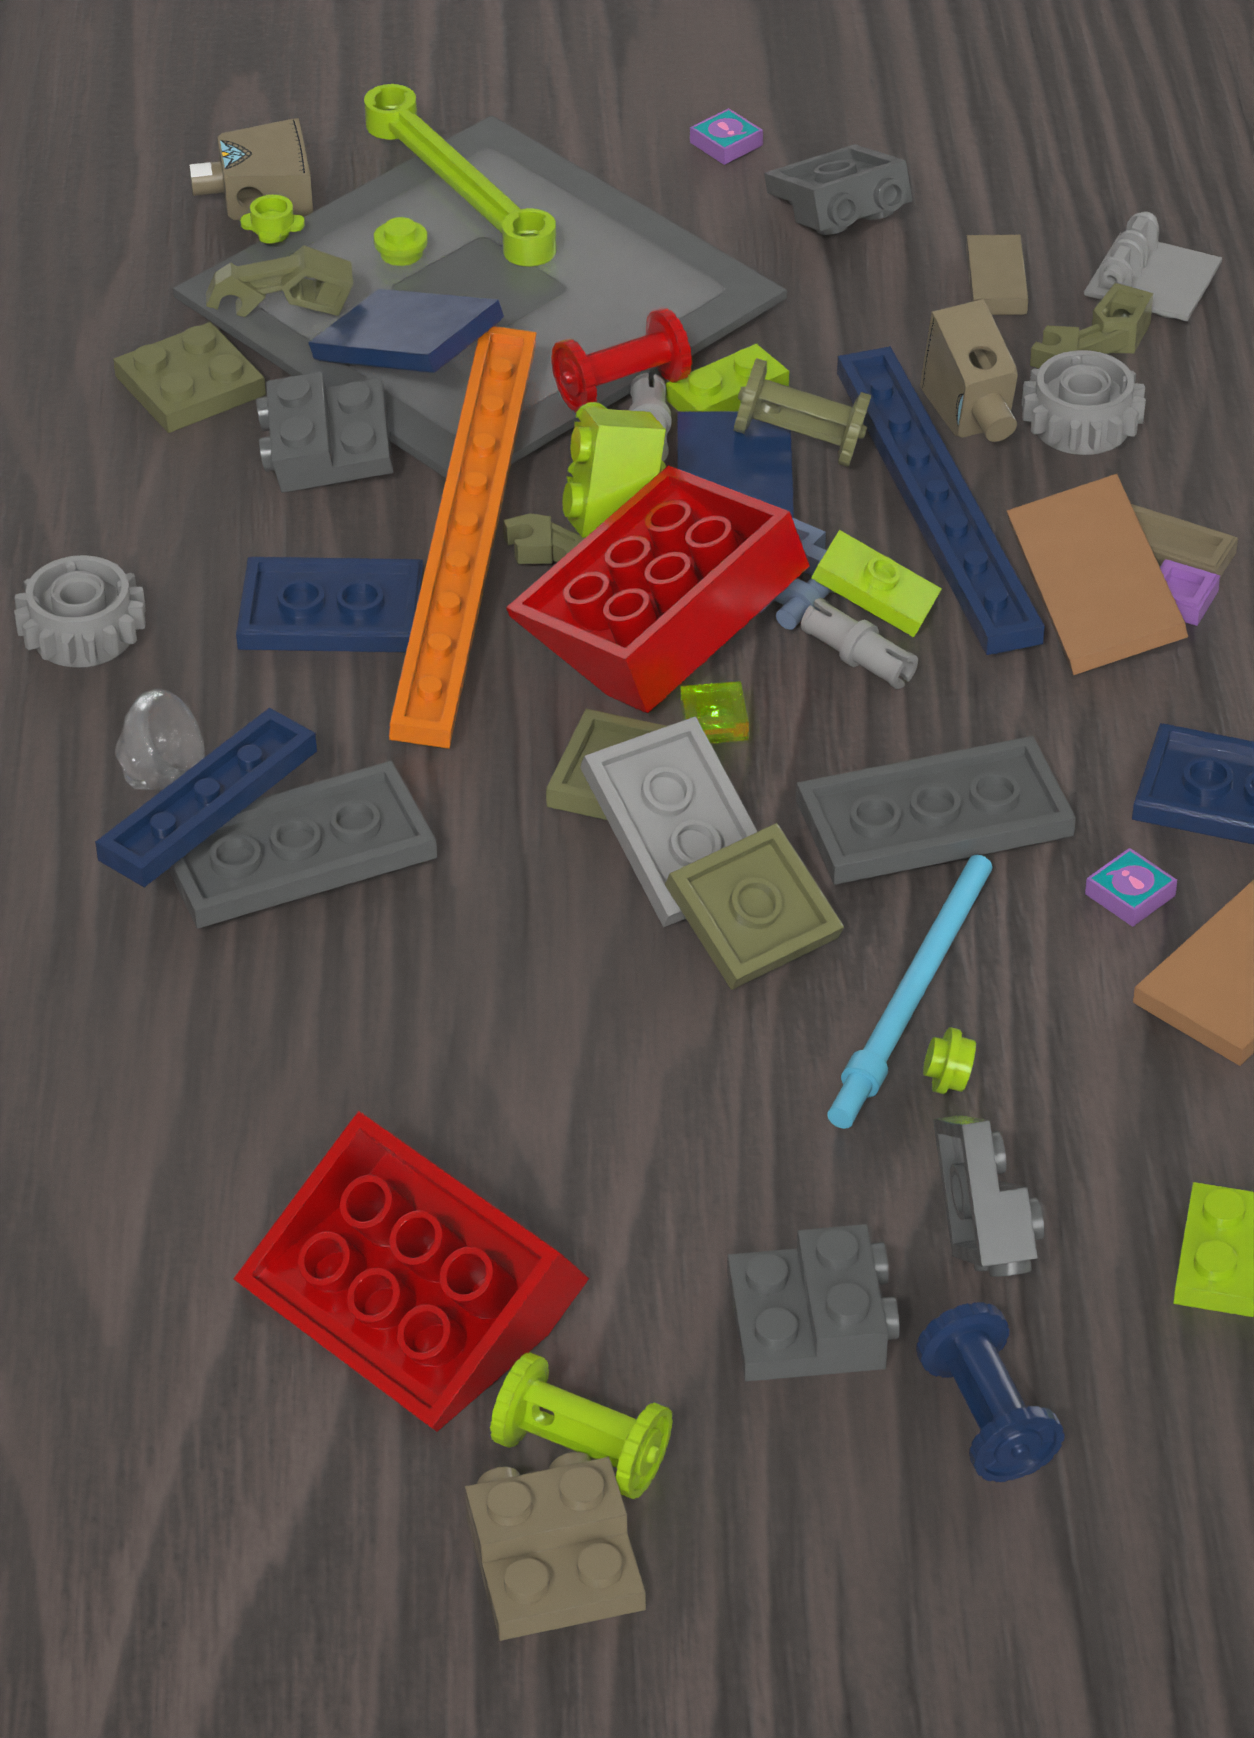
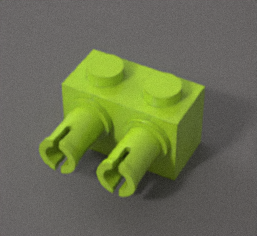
[562,402,666,538]

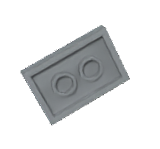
[580,716,757,927]

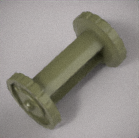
[733,358,872,467]

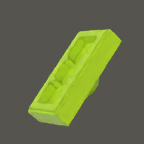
[811,530,942,637]

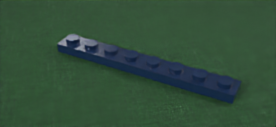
[837,346,1045,655]

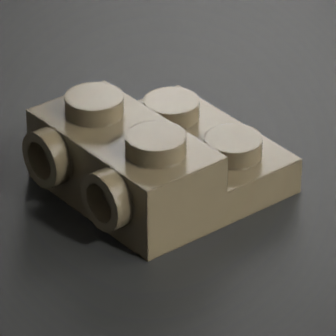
[465,1452,646,1641]

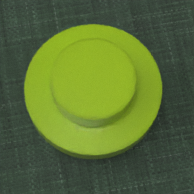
[374,217,428,266]
[923,1027,976,1094]

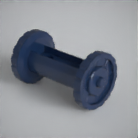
[916,1302,1065,1482]

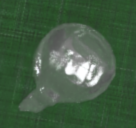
[114,688,205,791]

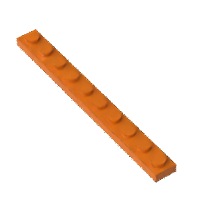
[389,326,537,749]

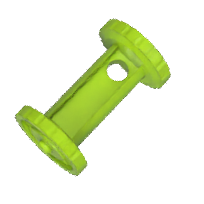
[490,1352,673,1499]

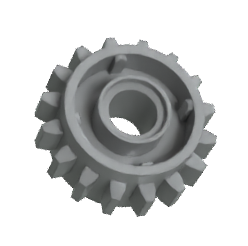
[1022,350,1146,455]
[14,555,146,667]

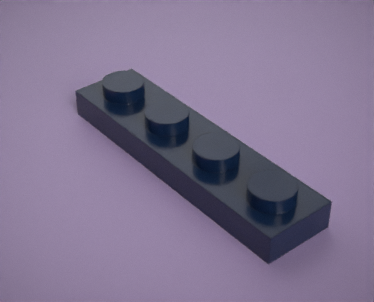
[95,708,317,887]

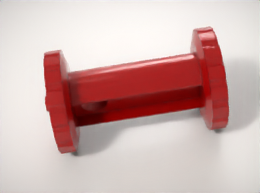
[551,308,692,413]

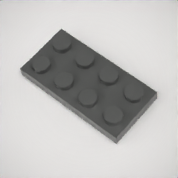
[796,736,1076,885]
[168,761,437,929]

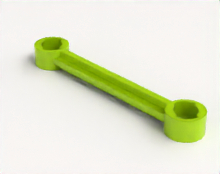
[364,84,557,267]

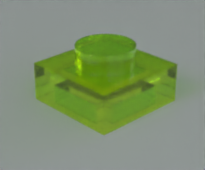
[680,681,749,743]

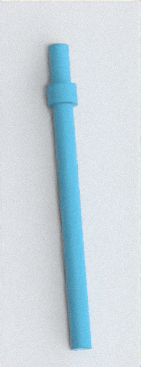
[827,855,993,1129]

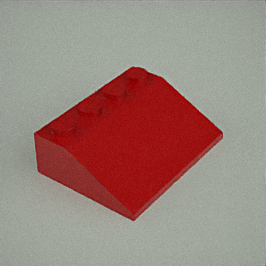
[506,465,810,713]
[233,1111,590,1432]

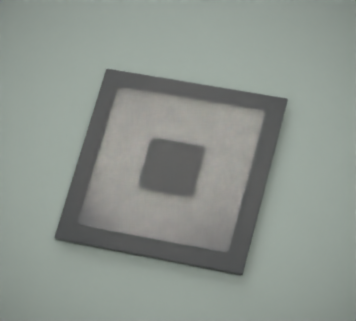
[173,115,787,478]

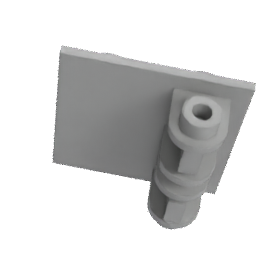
[1084,212,1222,321]

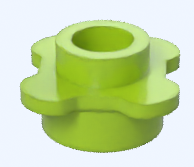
[240,194,305,244]

